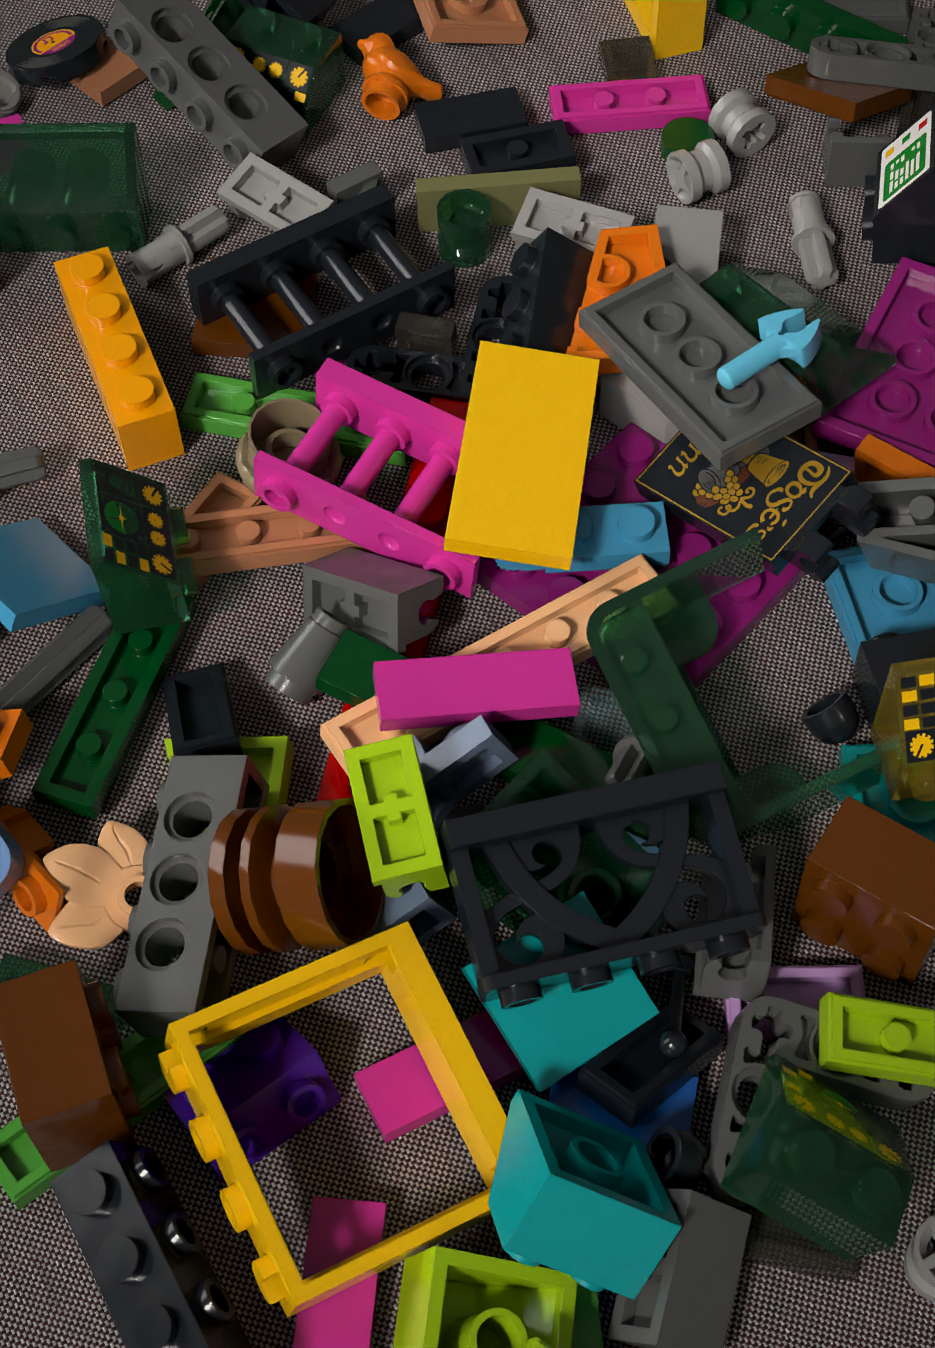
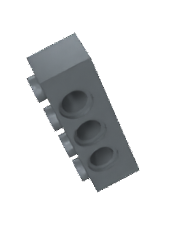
[107,0,309,169]
[113,755,270,1038]

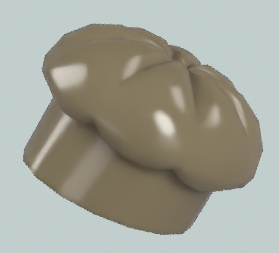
[235,398,343,494]

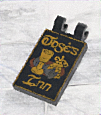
[634,430,881,583]

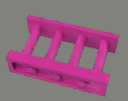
[254,358,481,598]

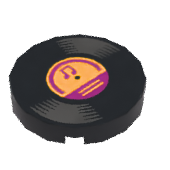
[5,14,108,87]

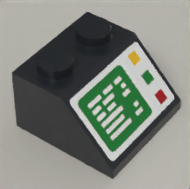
[862,105,935,264]

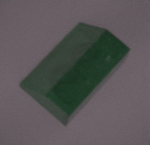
[0,123,152,252]
[699,262,896,428]

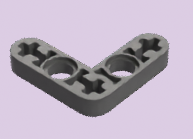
[806,7,935,92]
[704,996,935,1207]

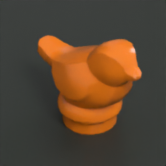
[357,32,444,121]

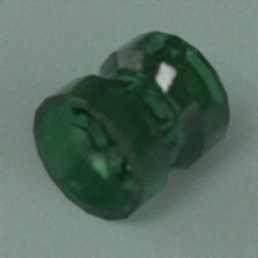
[437,189,492,268]

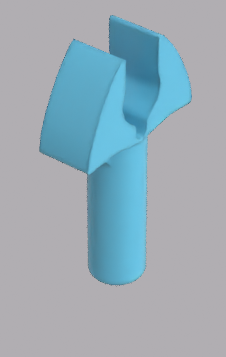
[717,308,822,390]

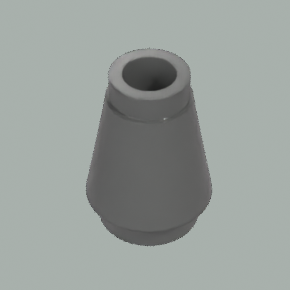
[265,606,350,705]

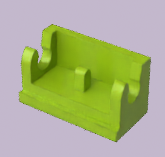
[343,734,450,898]

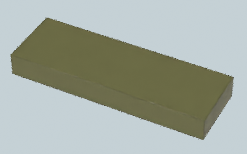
[415,166,581,232]

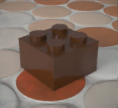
[790,795,935,988]
[0,959,142,1172]

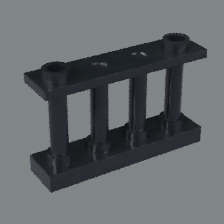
[186,184,455,400]

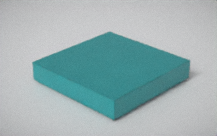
[461,891,660,1092]

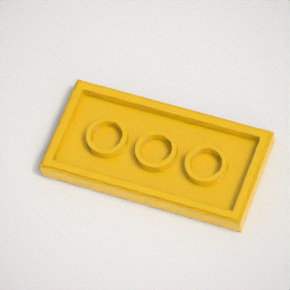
[443,340,600,571]

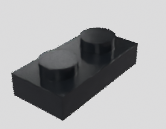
[459,119,576,175]

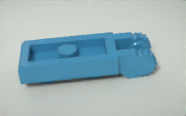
[495,501,670,573]

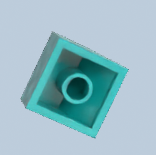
[488,1089,682,1300]

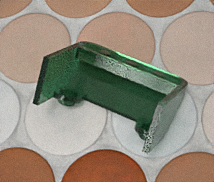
[586,528,883,846]

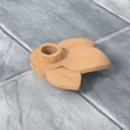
[43,820,148,950]

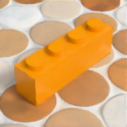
[53,246,185,472]

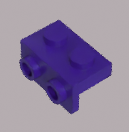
[161,1016,340,1183]

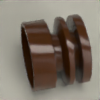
[207,798,385,955]

